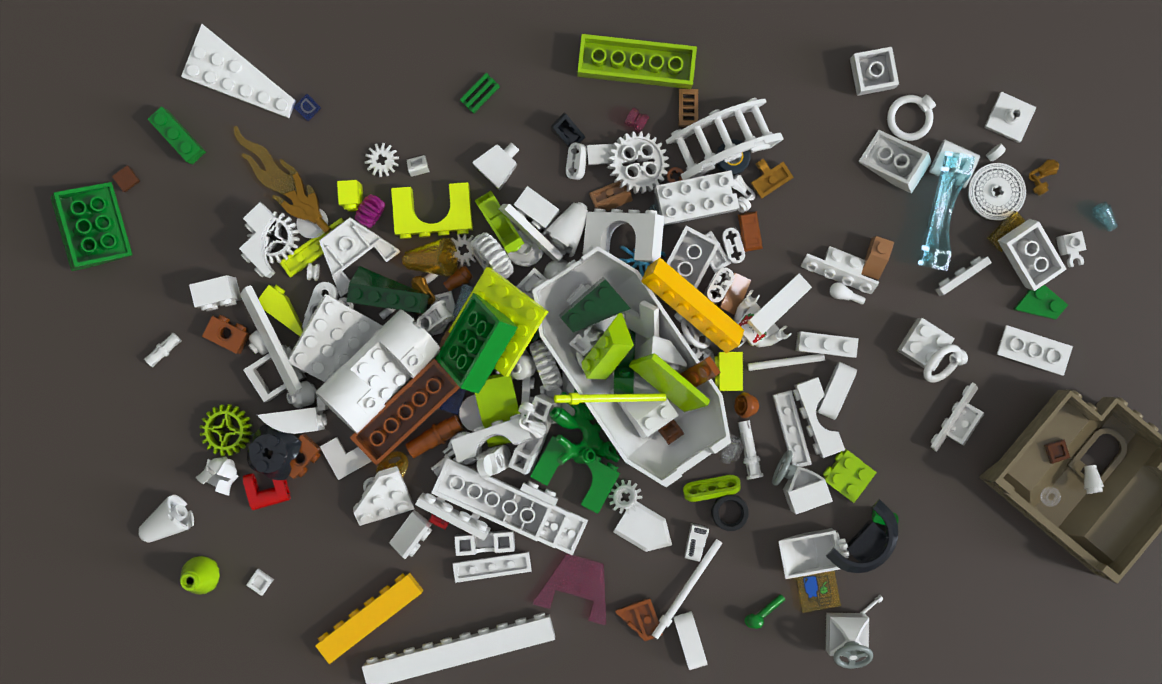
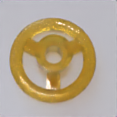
[376,451,408,478]

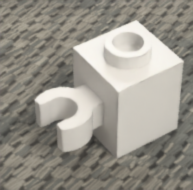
[1056,231,1087,268]

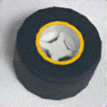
[716,139,751,175]

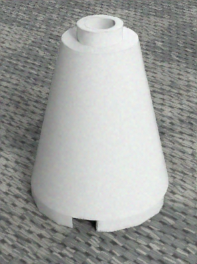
[542,202,588,257]
[139,495,194,543]

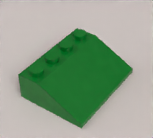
[51,182,132,271]
[435,293,518,394]

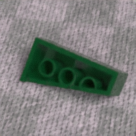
[346,266,429,314]

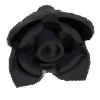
[247,424,302,480]

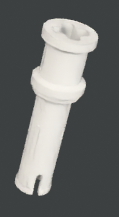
[738,420,764,480]

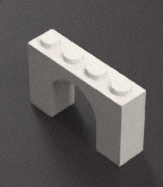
[583,209,664,263]

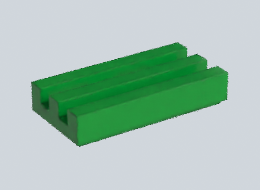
[460,73,500,114]

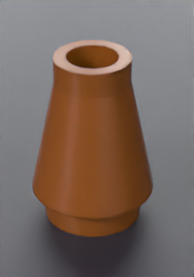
[443,266,473,291]

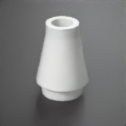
[1084,465,1104,494]

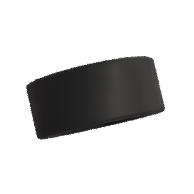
[711,494,749,531]

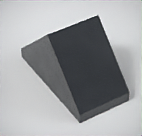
[551,113,585,147]

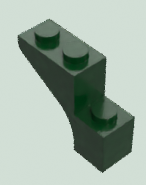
[614,329,636,394]

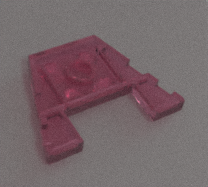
[533,553,606,625]

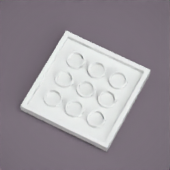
[288,294,383,382]

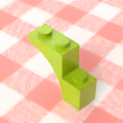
[475,191,524,253]

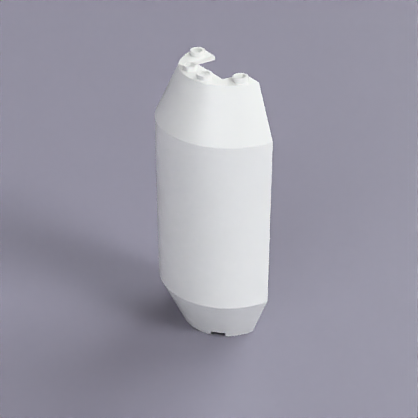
[532,246,731,487]

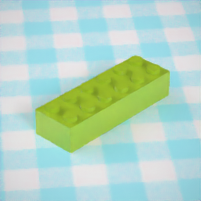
[578,34,697,89]

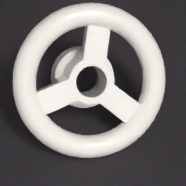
[681,318,711,349]

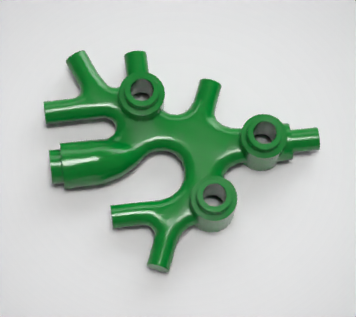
[550,388,620,465]

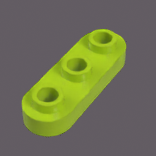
[683,475,741,502]

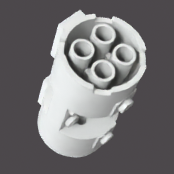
[315,309,440,434]

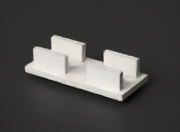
[997,325,1073,376]

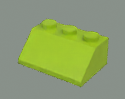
[581,313,634,379]

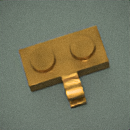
[751,159,794,199]

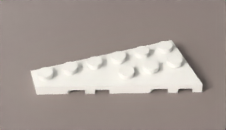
[181,24,296,118]

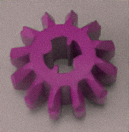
[355,194,385,228]

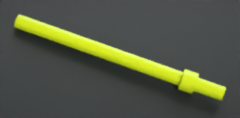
[554,393,666,405]

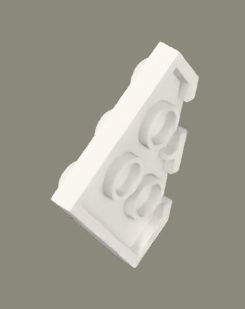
[353,466,415,526]

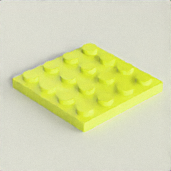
[448,267,549,377]

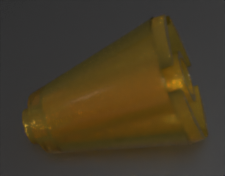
[402,238,458,276]

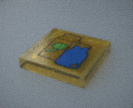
[796,571,841,613]

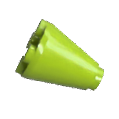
[180,556,220,595]

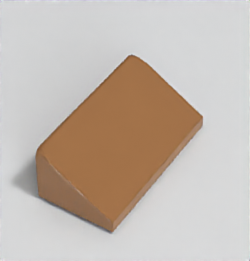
[589,181,633,211]
[719,272,751,315]

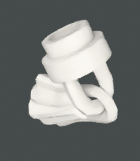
[732,174,756,213]
[518,402,546,438]

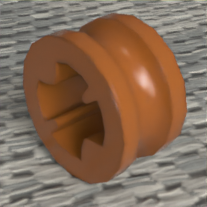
[667,167,684,183]

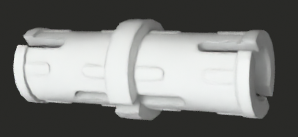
[144,333,181,367]

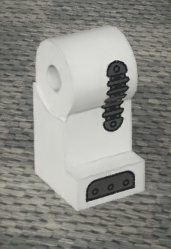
[684,523,709,562]

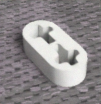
[566,143,587,180]
[722,228,745,264]

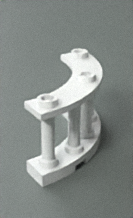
[665,98,784,180]

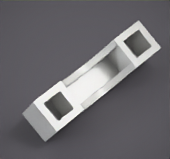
[793,377,845,458]
[508,394,559,474]
[451,414,534,463]

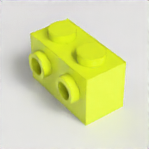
[714,352,743,391]

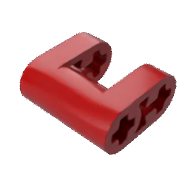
[243,473,291,511]

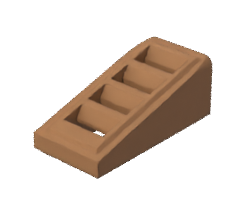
[678,89,698,128]

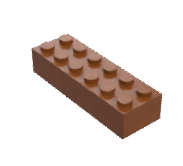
[350,356,460,466]

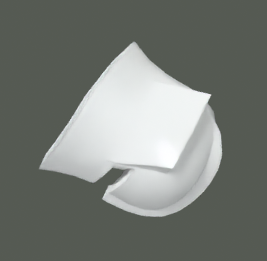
[195,456,239,496]

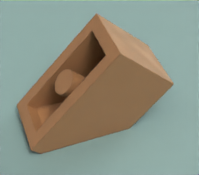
[861,236,894,280]

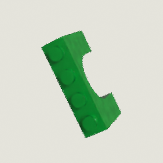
[530,434,620,514]

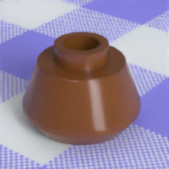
[734,392,759,419]

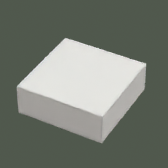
[246,569,274,596]

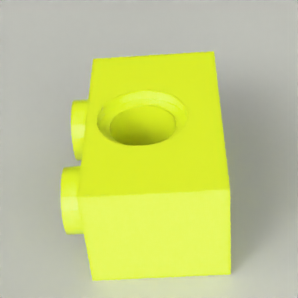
[337,180,363,212]

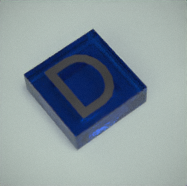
[294,94,321,121]

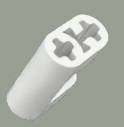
[929,140,980,188]
[704,268,734,304]

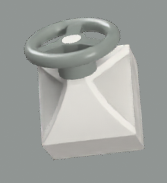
[772,450,833,514]
[826,613,873,669]

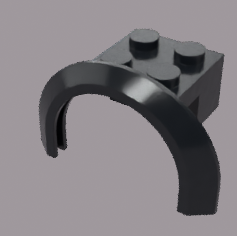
[826,499,898,573]

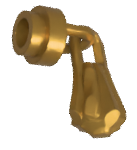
[1029,159,1059,196]
[411,276,436,315]

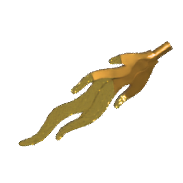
[234,126,331,234]

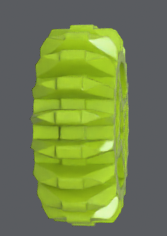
[200,404,253,456]

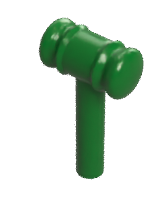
[745,594,785,629]

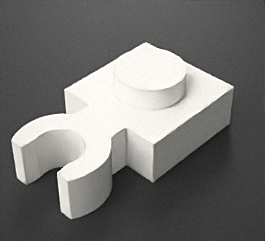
[569,325,601,356]

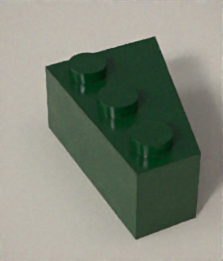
[559,277,631,333]

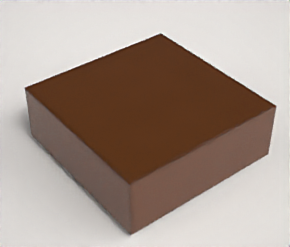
[112,165,140,192]
[658,419,684,445]
[1044,439,1070,464]

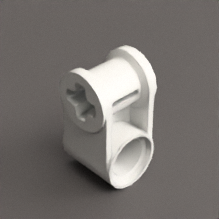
[416,300,454,332]

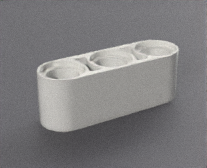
[816,362,857,420]
[673,611,708,670]

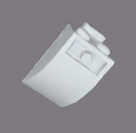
[258,397,329,434]
[779,528,849,579]

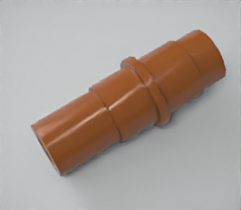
[405,415,464,458]

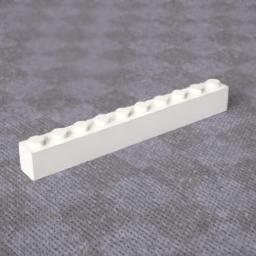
[362,613,555,684]

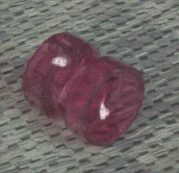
[624,107,650,133]

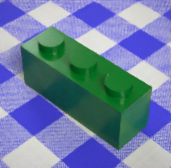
[148,106,206,165]

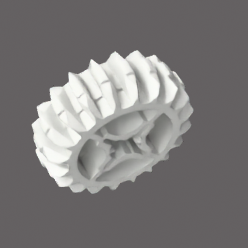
[247,211,300,264]
[470,232,513,279]
[530,340,563,391]

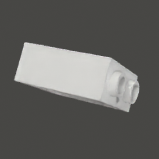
[244,345,306,402]

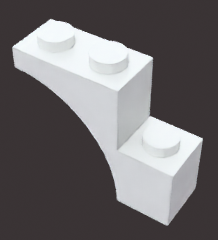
[239,202,277,278]

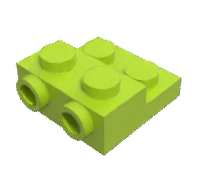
[823,449,877,503]

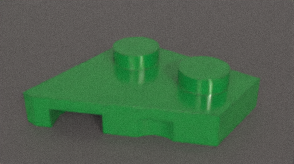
[1014,285,1068,320]

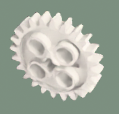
[607,131,669,194]

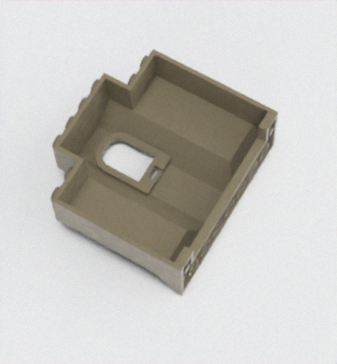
[979,389,1162,584]

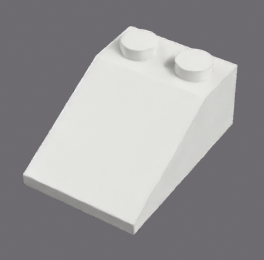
[859,130,932,194]
[610,373,679,439]

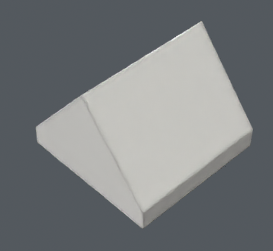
[407,155,429,177]

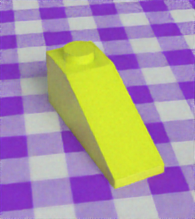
[259,285,303,336]

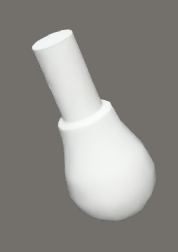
[830,282,865,305]

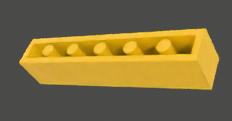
[641,258,744,353]
[315,572,424,664]

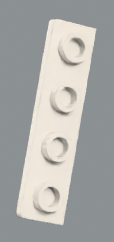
[801,246,879,294]
[931,382,984,452]

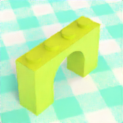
[391,182,473,239]

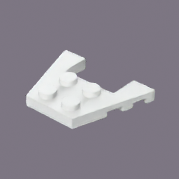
[319,217,400,297]

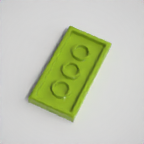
[629,353,710,412]
[475,373,520,447]

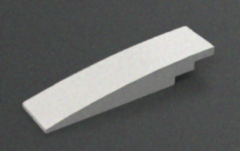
[431,458,588,555]

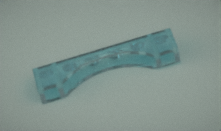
[918,151,975,271]

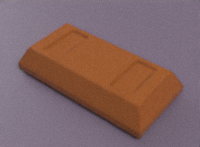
[738,211,763,252]

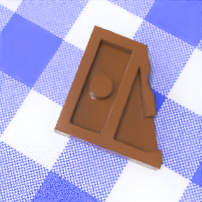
[615,598,663,641]

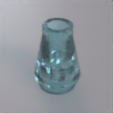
[1092,202,1118,231]

